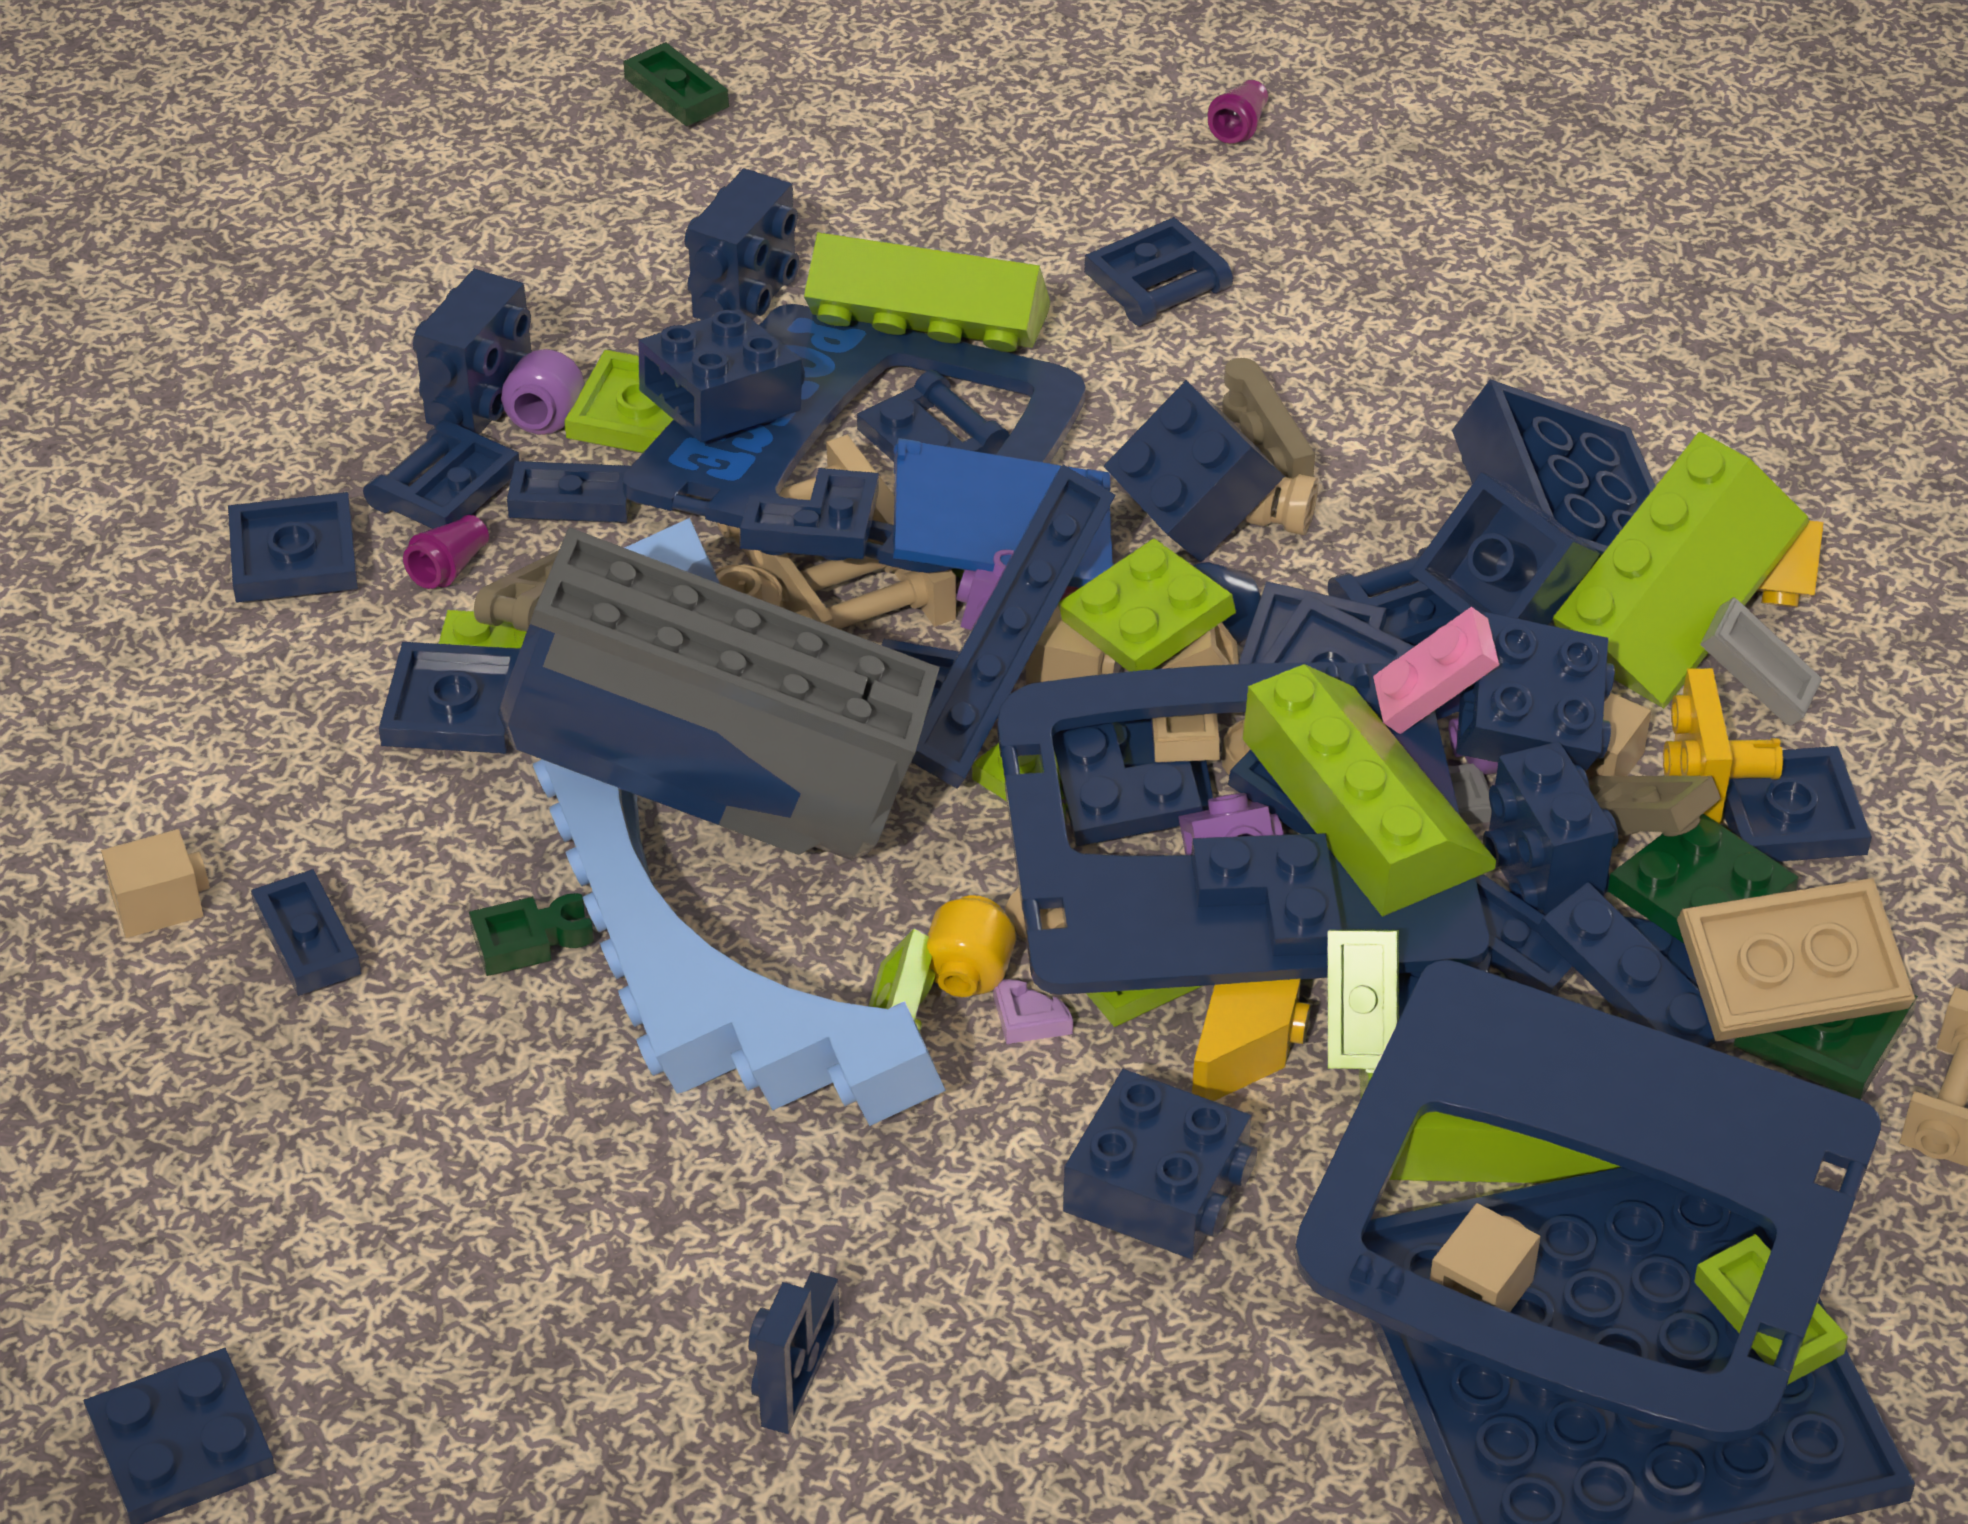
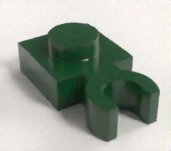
[469,893,594,976]

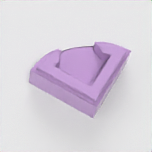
[993,980,1073,1044]

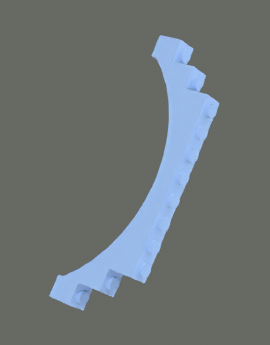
[533,518,946,1126]

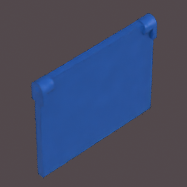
[893,438,1113,588]

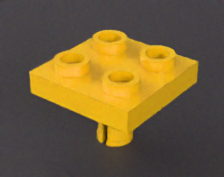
[1663,668,1783,824]

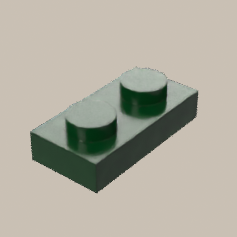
[623,42,729,127]

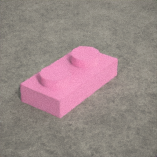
[1373,607,1499,734]

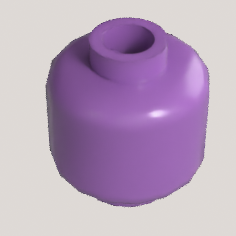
[501,349,585,435]

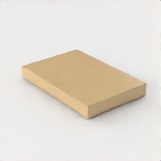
[1677,878,1915,1041]

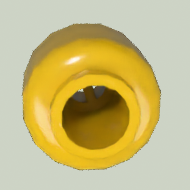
[927,895,1016,997]

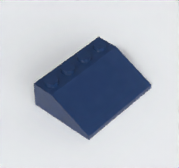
[1452,379,1656,594]

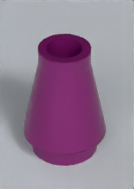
[1207,80,1268,143]
[403,515,489,589]

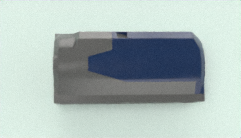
[498,527,940,861]

